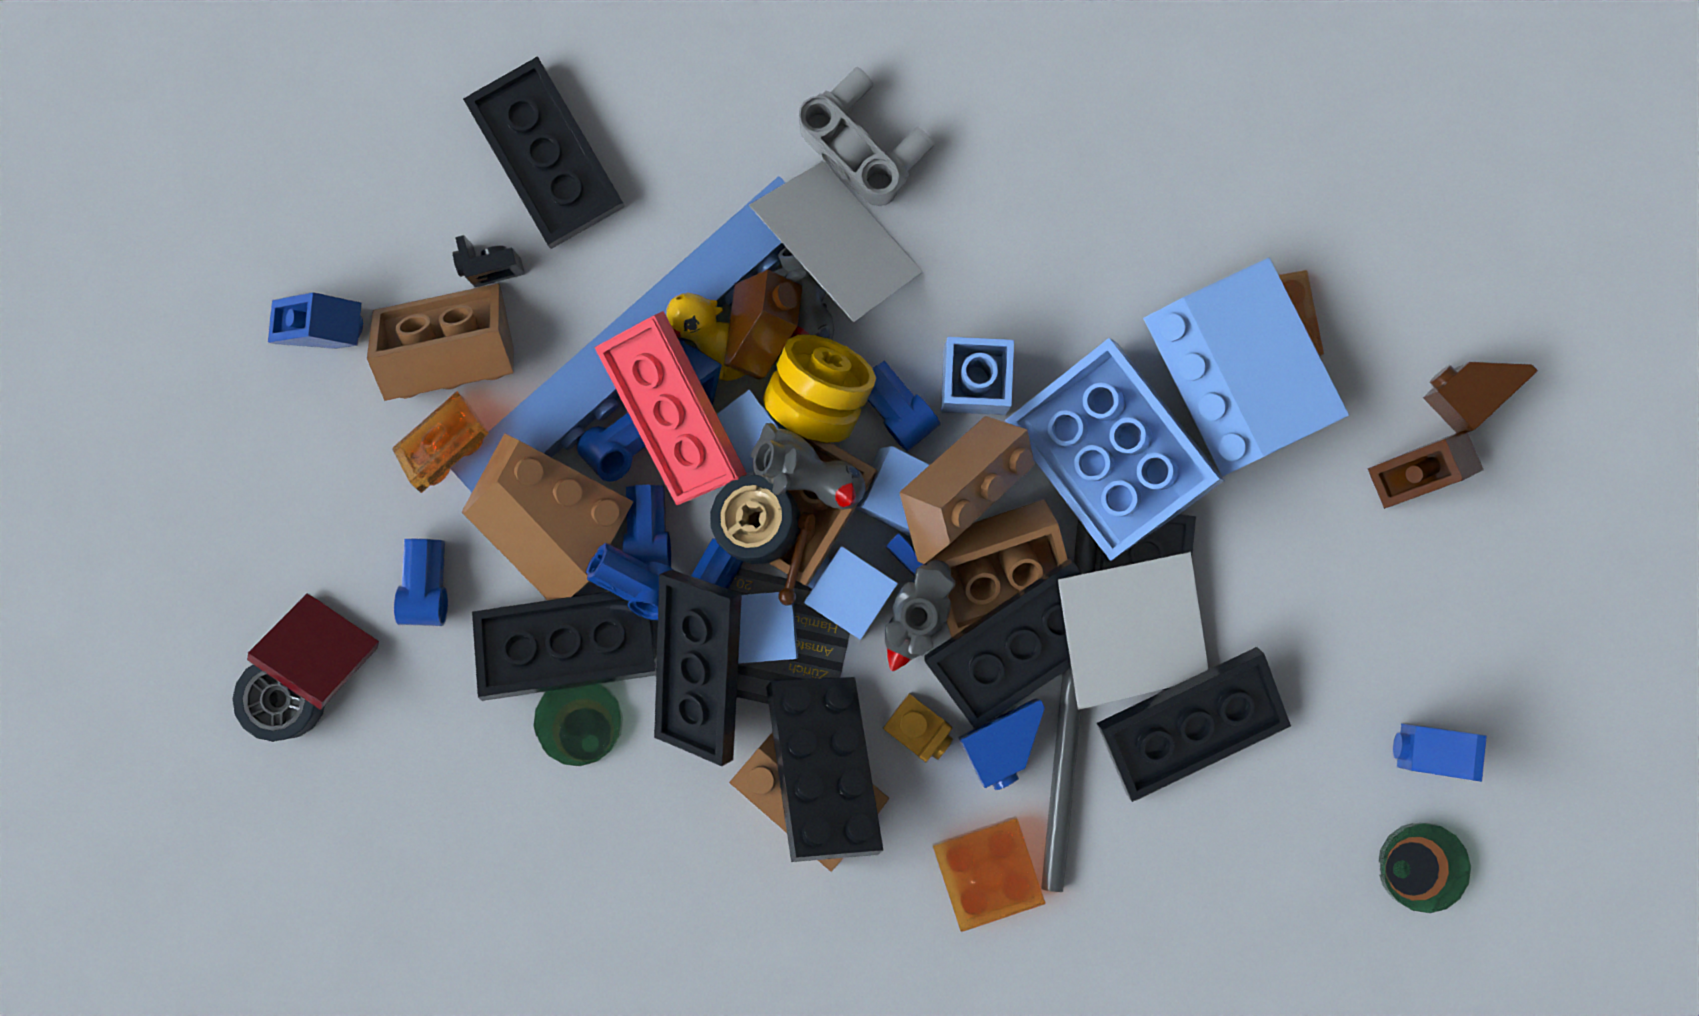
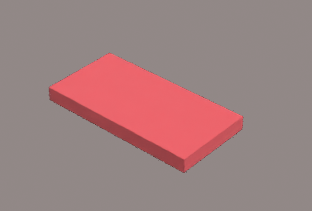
[594,311,747,506]

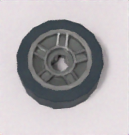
[232,665,325,742]

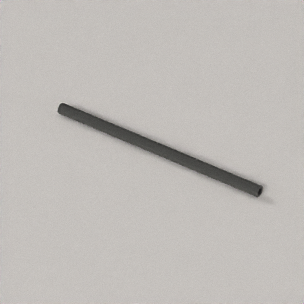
[1041,519,1097,892]

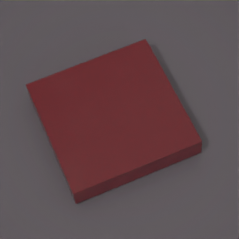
[247,593,379,710]

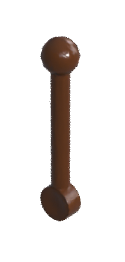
[778,512,815,606]

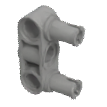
[799,67,934,206]

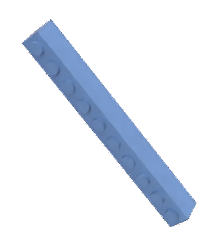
[449,176,786,493]

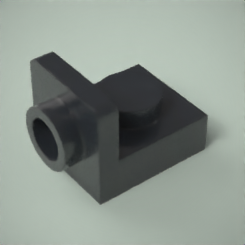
[452,235,525,288]

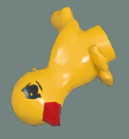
[666,292,745,381]

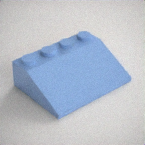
[1143,258,1349,477]
[1005,338,1225,561]

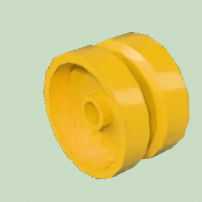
[763,335,876,443]

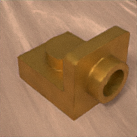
[883,693,953,763]

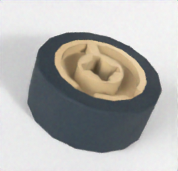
[710,475,800,564]

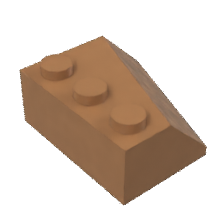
[461,433,633,600]

